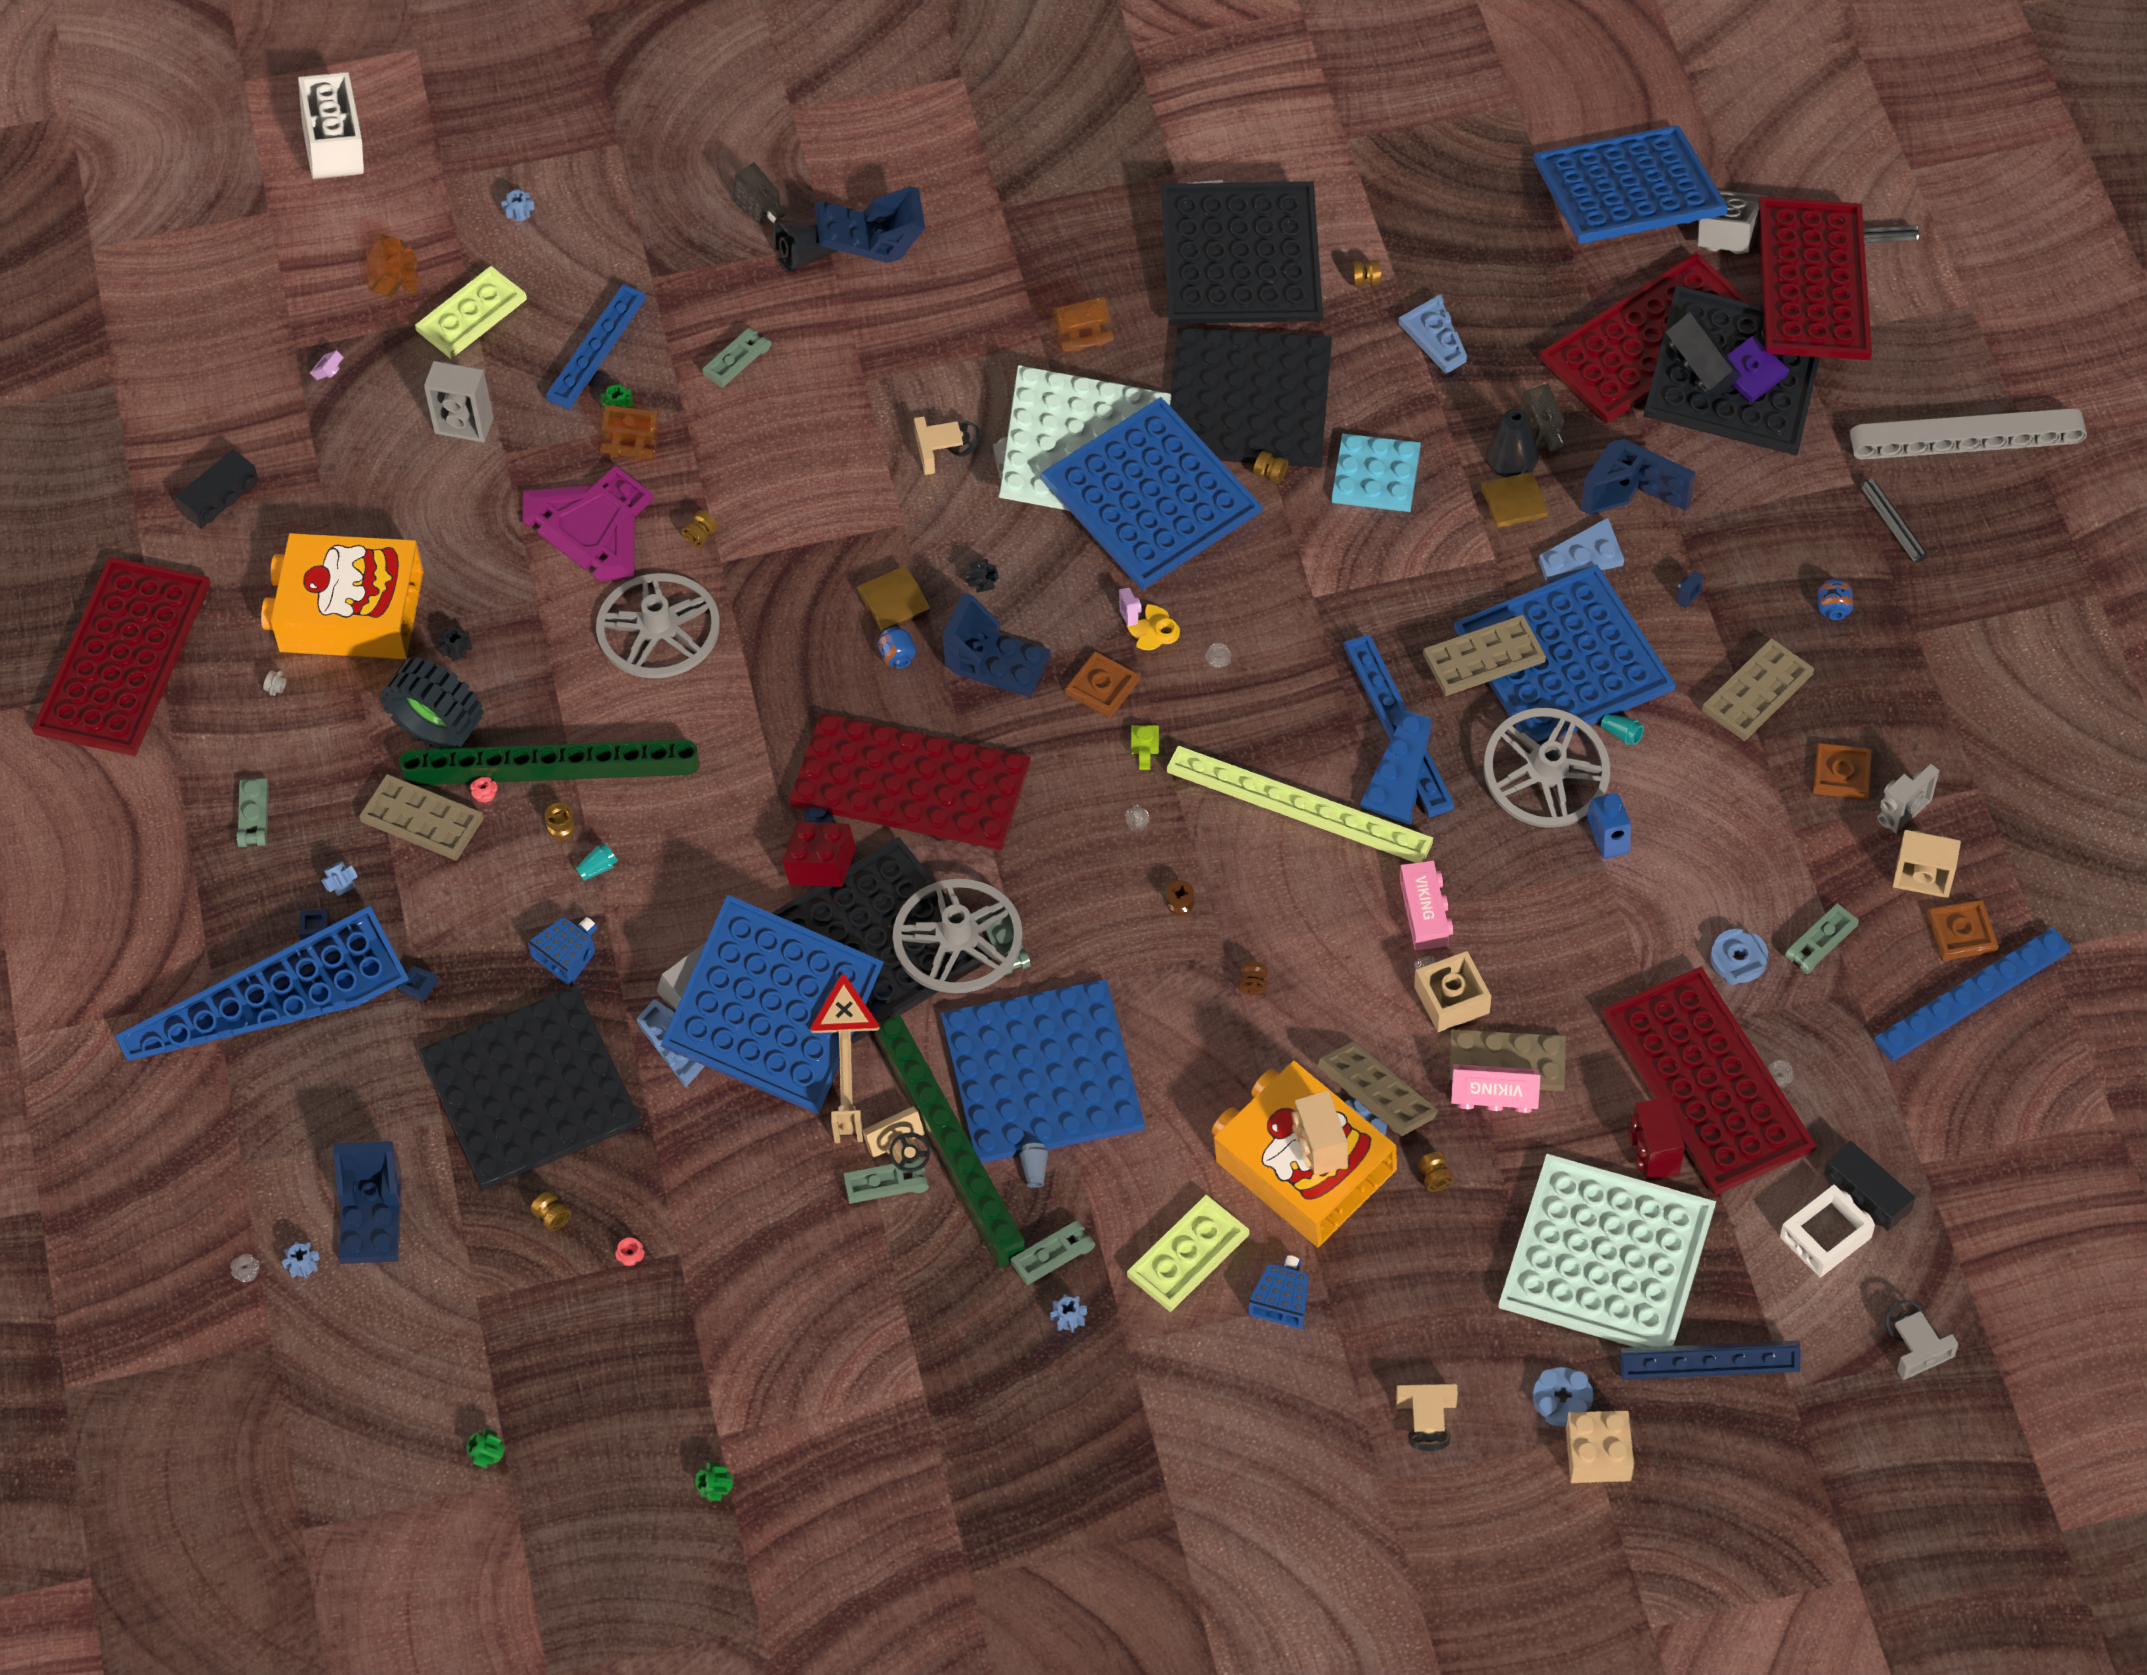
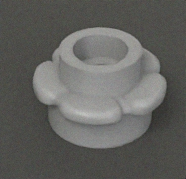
[263,670,287,696]

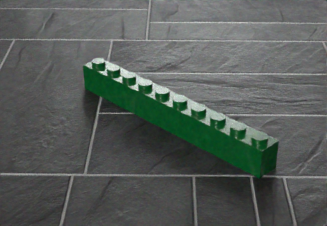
[874,1014,1025,1268]

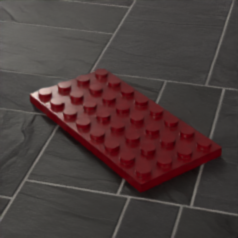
[1758,197,1872,360]
[1539,252,1753,424]
[32,557,211,756]
[789,713,1031,850]
[1601,966,1817,1196]

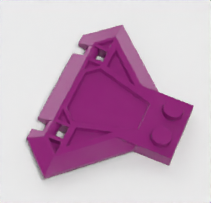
[523,465,654,581]

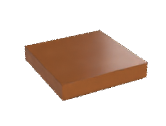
[1065,651,1140,718]
[1813,743,1873,800]
[1927,900,1999,961]

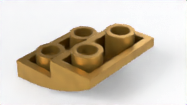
[1481,472,1548,527]
[857,566,930,632]

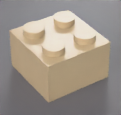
[1893,830,1961,898]
[1414,951,1491,1032]
[1292,1090,1348,1176]
[1566,1411,1634,1483]

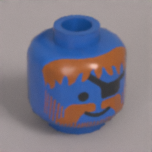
[1817,579,1854,620]
[877,627,916,669]

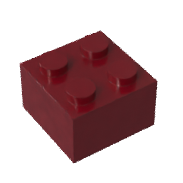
[782,822,856,887]
[1628,1097,1685,1181]

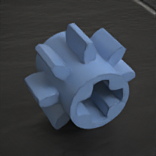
[502,189,534,222]
[322,861,358,895]
[282,1241,320,1279]
[1050,1294,1087,1333]

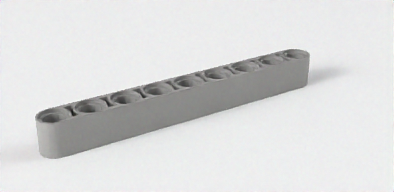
[1850,409,2087,459]

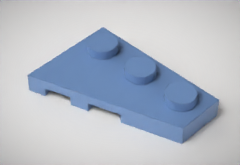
[1399,294,1467,374]
[1539,518,1624,582]
[637,999,705,1088]

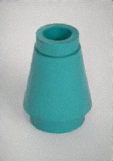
[1601,714,1644,745]
[575,844,618,882]

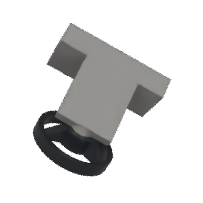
[1884,1300,1958,1380]

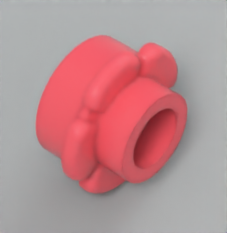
[470,777,497,802]
[616,1238,644,1266]

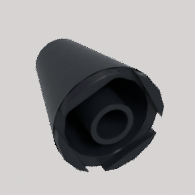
[773,221,838,273]
[1486,409,1539,478]

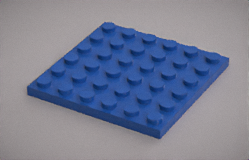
[1534,125,1727,244]
[1040,397,1263,591]
[1454,565,1676,746]
[660,894,884,1114]
[941,979,1145,1163]

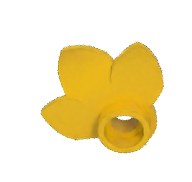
[1127,605,1180,650]

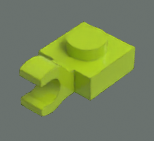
[1131,726,1159,770]

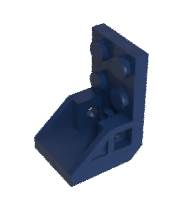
[814,186,925,263]
[1581,439,1695,515]
[943,593,1051,698]
[334,1141,402,1264]

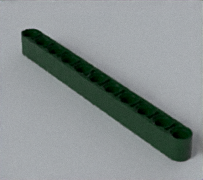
[399,740,700,786]

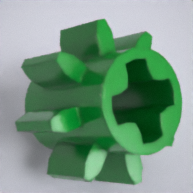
[601,384,634,417]
[467,1428,504,1468]
[695,1463,733,1501]

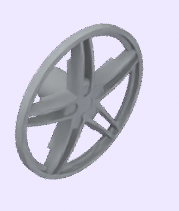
[596,573,720,678]
[1483,708,1610,828]
[893,879,1022,993]

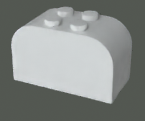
[298,72,364,179]

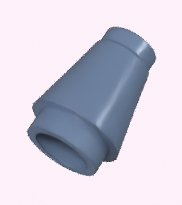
[1020,1143,1048,1188]

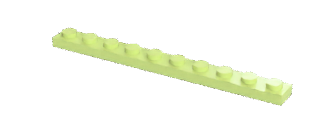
[1167,746,1433,863]

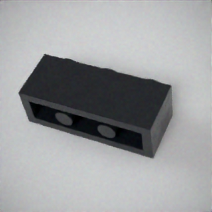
[1666,312,1742,396]
[175,449,259,529]
[1824,1140,1915,1231]

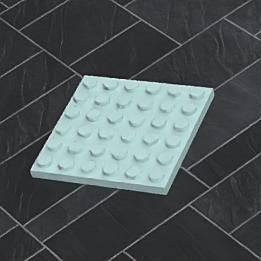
[999,365,1171,511]
[1499,1154,1716,1348]

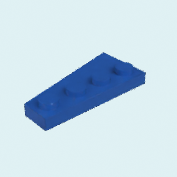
[1360,710,1432,825]

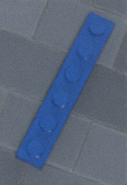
[546,285,646,410]

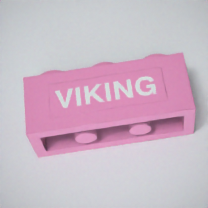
[1400,861,1453,951]
[1451,1064,1540,1113]

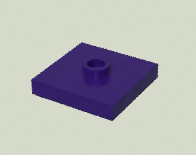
[1727,336,1789,403]

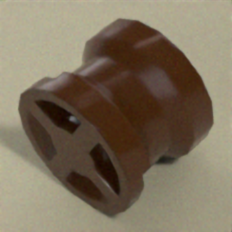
[1166,880,1194,915]
[1239,962,1268,995]

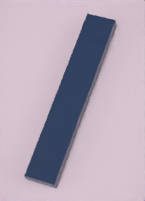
[1620,1340,1801,1380]

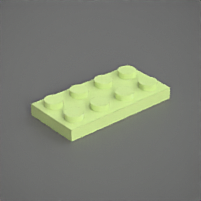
[415,266,527,359]
[1127,1195,1249,1312]

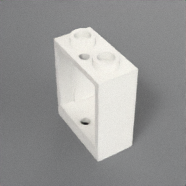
[1780,1184,1875,1278]

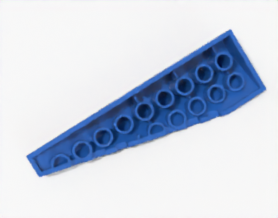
[115,906,409,1062]

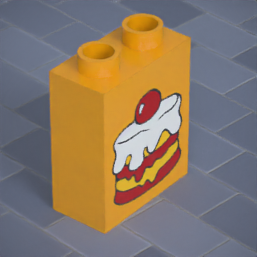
[261,533,424,659]
[1212,1060,1397,1248]

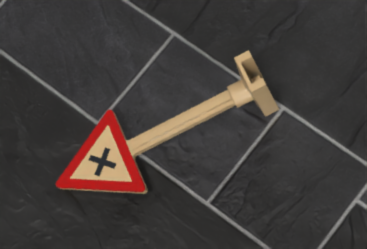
[810,974,879,1143]

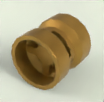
[1352,260,1380,287]
[1253,450,1288,484]
[681,510,718,548]
[545,802,575,840]
[1417,1152,1454,1192]
[530,1191,571,1232]

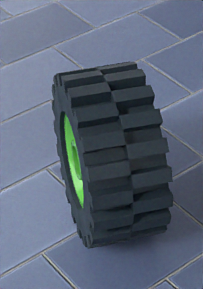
[380,657,484,749]

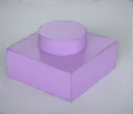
[310,350,344,380]
[1119,588,1141,626]

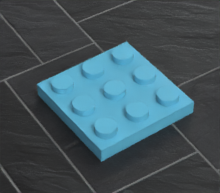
[1332,434,1421,512]

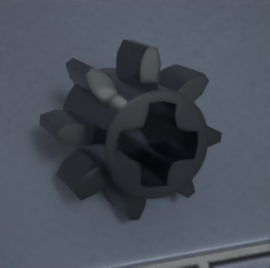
[965,558,999,593]
[438,626,473,661]

